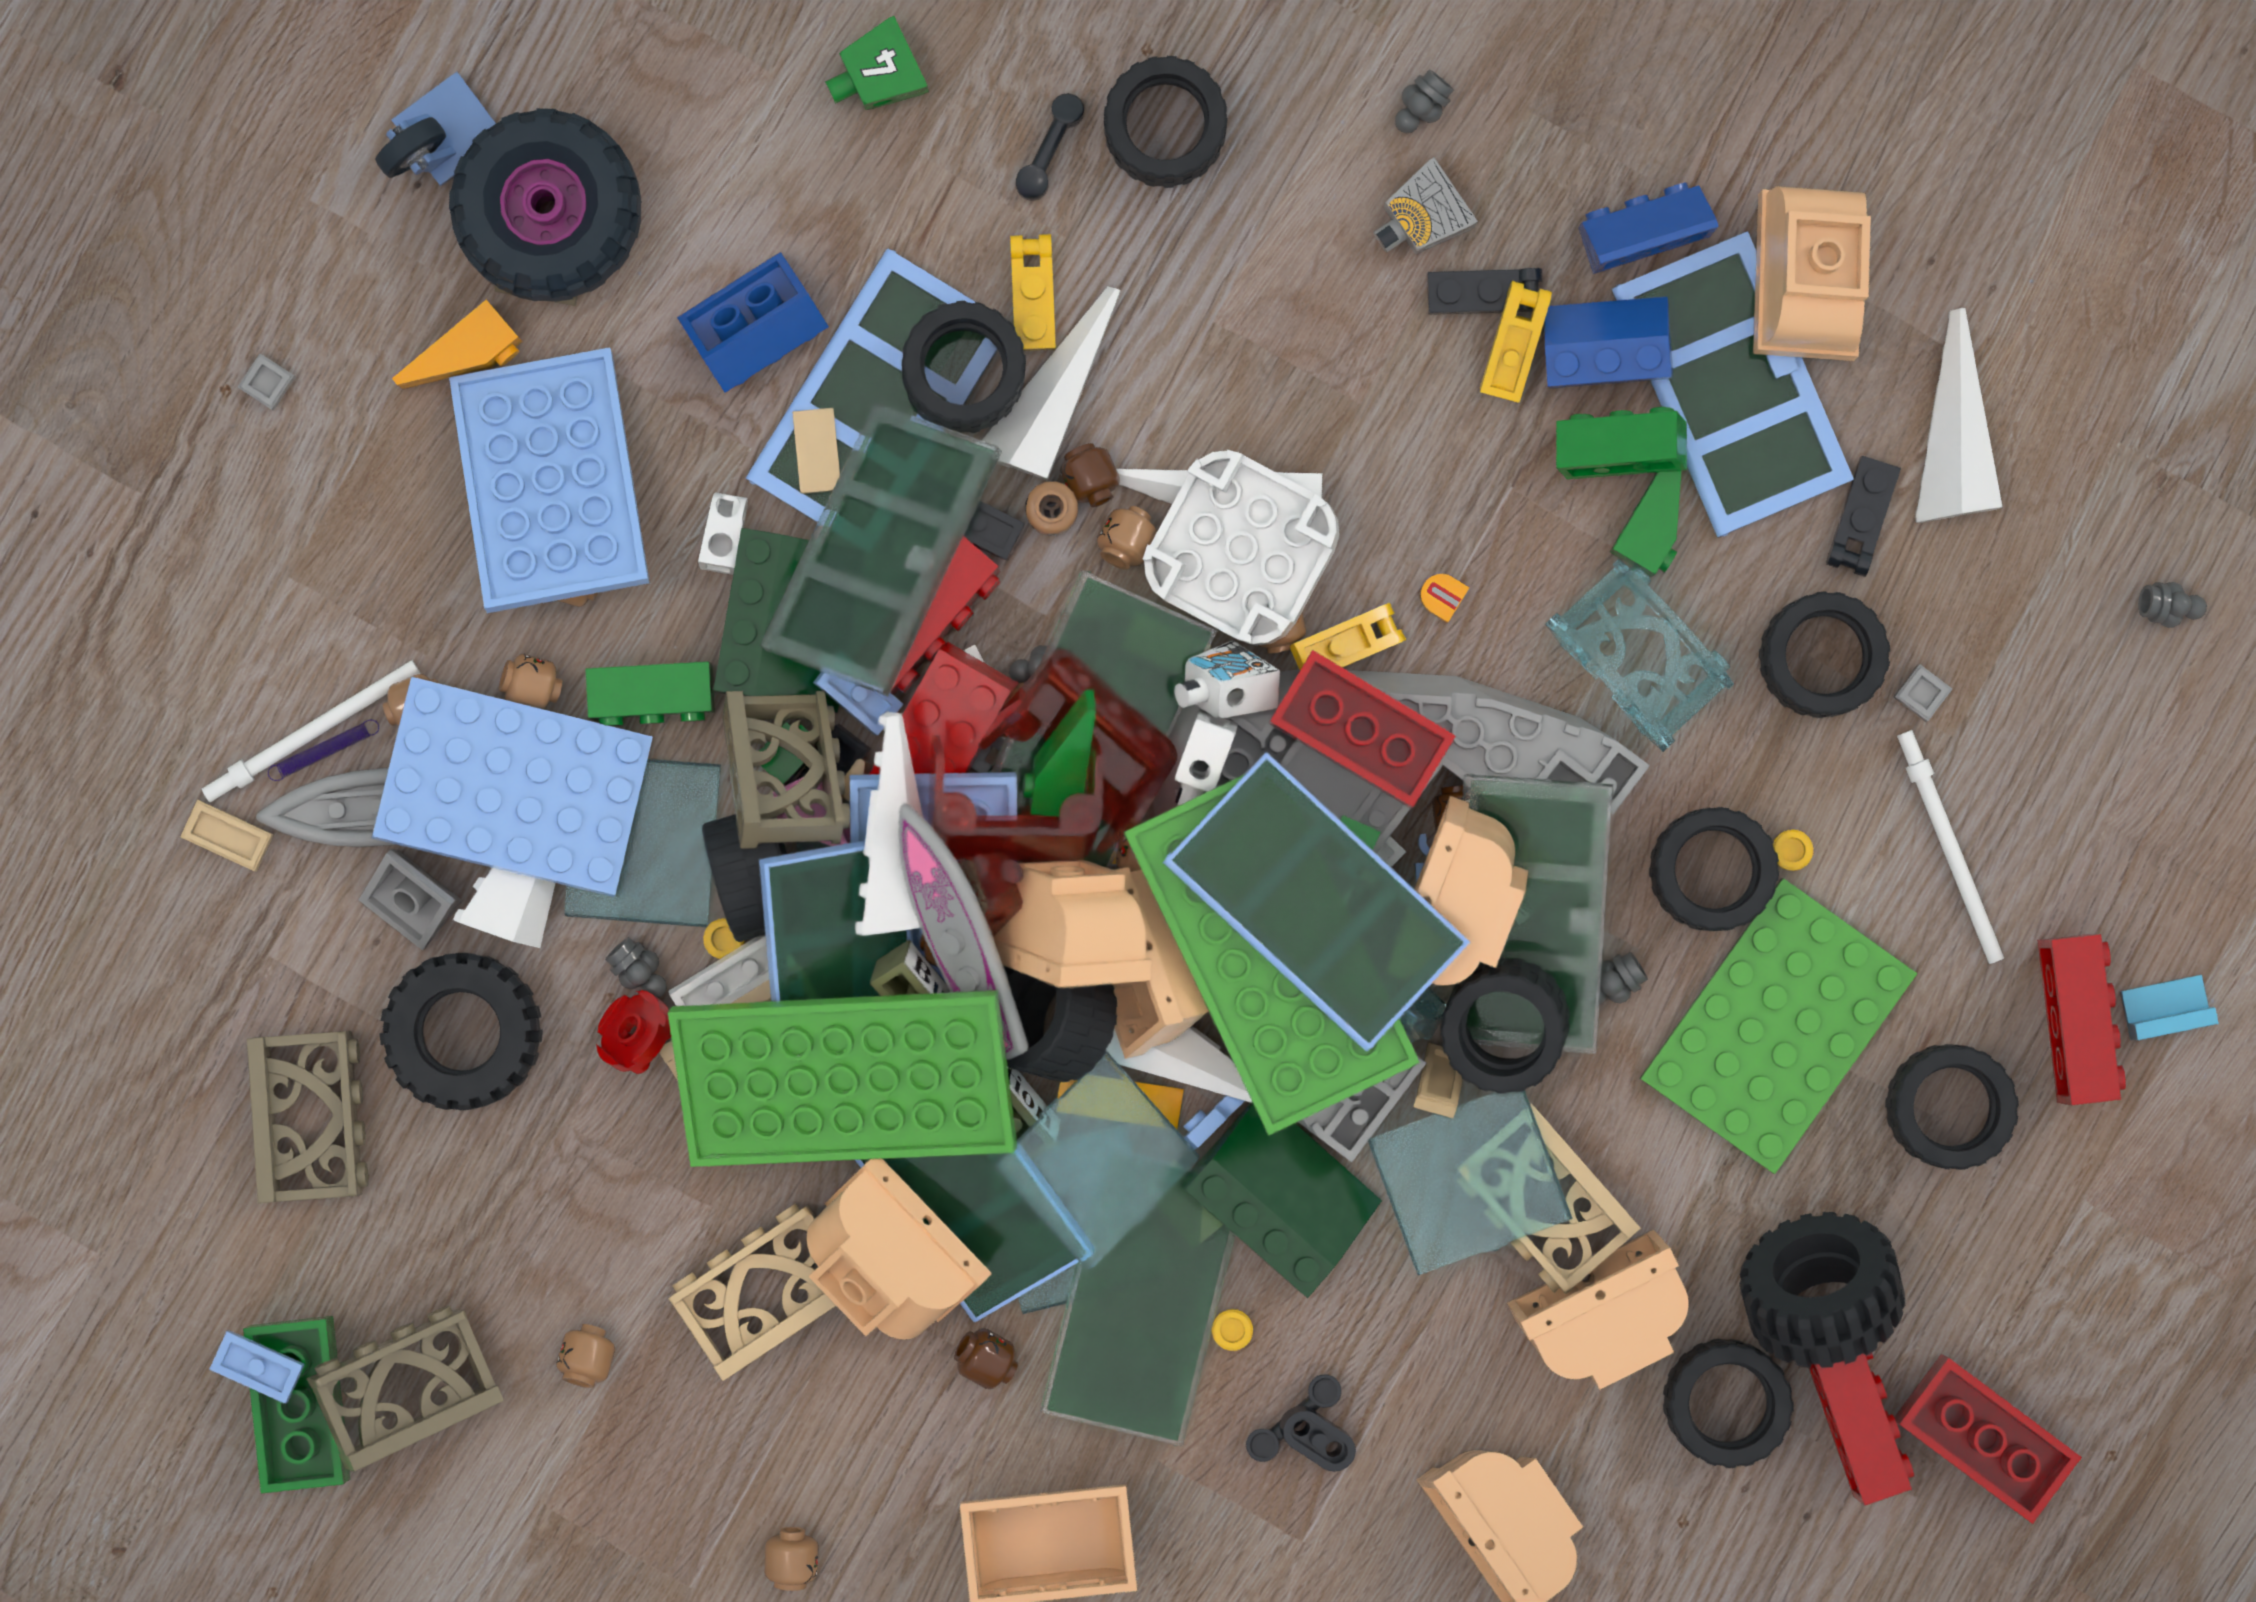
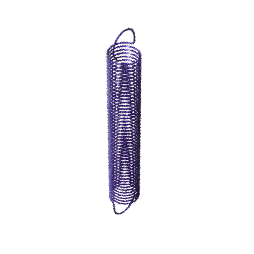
[268,719,379,781]

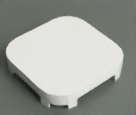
[1143,449,1340,646]

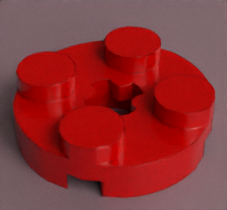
[596,990,671,1074]

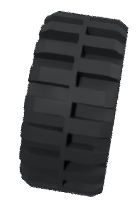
[379,953,543,1111]
[1739,1212,1905,1368]

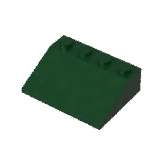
[713,528,866,713]
[1179,1103,1382,1298]

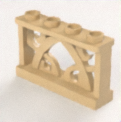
[1456,1103,1641,1294]
[668,1203,836,1381]

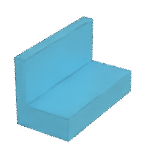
[2120,975,2219,1040]

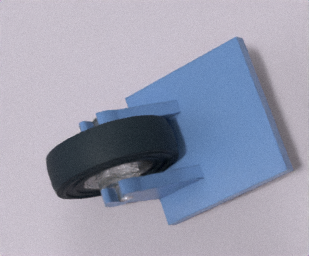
[375,72,496,186]

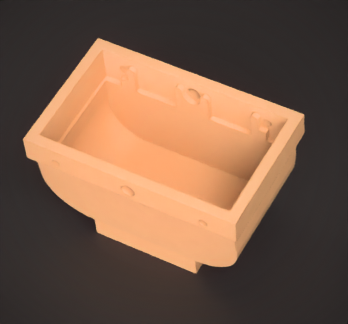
[1753,186,1871,361]
[1386,796,1528,985]
[986,859,1152,987]
[1113,867,1209,1059]
[807,1159,992,1340]
[1507,1230,1689,1389]
[1416,1450,1583,1602]
[960,1484,1137,1602]

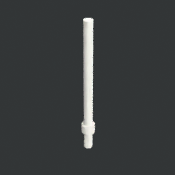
[202,660,421,802]
[1897,730,2004,964]

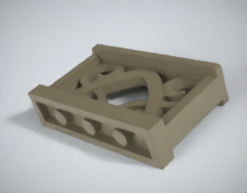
[722,691,850,848]
[247,1031,369,1203]
[307,1305,504,1472]

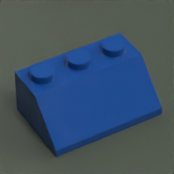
[1578,182,1719,274]
[677,252,829,393]
[1545,296,1674,388]

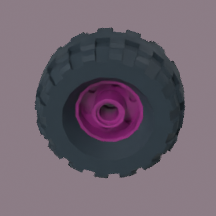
[449,108,642,302]

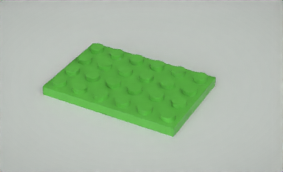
[1640,878,1917,1174]

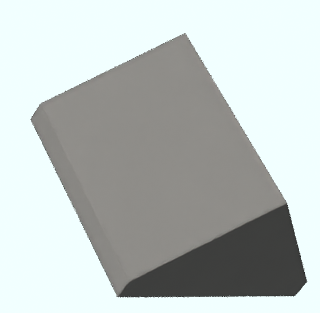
[359,849,463,951]

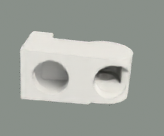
[698,493,748,575]

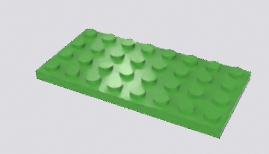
[1124,774,1420,1135]
[668,990,1017,1167]

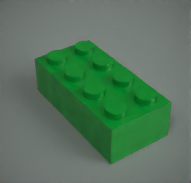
[243,1316,351,1494]

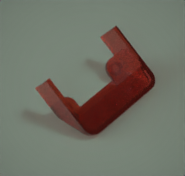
[978,649,1178,854]
[928,735,1104,861]

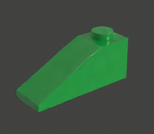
[1610,470,1682,577]
[1023,689,1096,818]

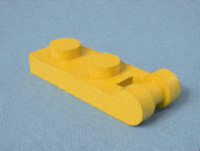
[1010,234,1056,351]
[1480,281,1552,403]
[1289,603,1406,670]

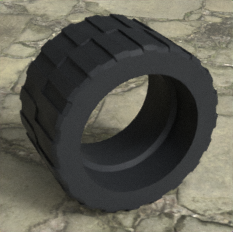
[1104,55,1228,188]
[901,301,1026,434]
[1759,591,1891,718]
[1649,807,1780,931]
[702,814,804,942]
[1440,957,1570,1094]
[1003,965,1117,1082]
[1885,1044,2019,1170]
[1663,1339,1794,1468]

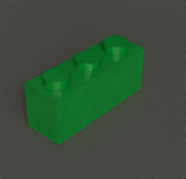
[1556,407,1687,480]
[585,662,715,726]

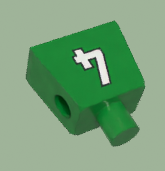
[825,16,929,110]

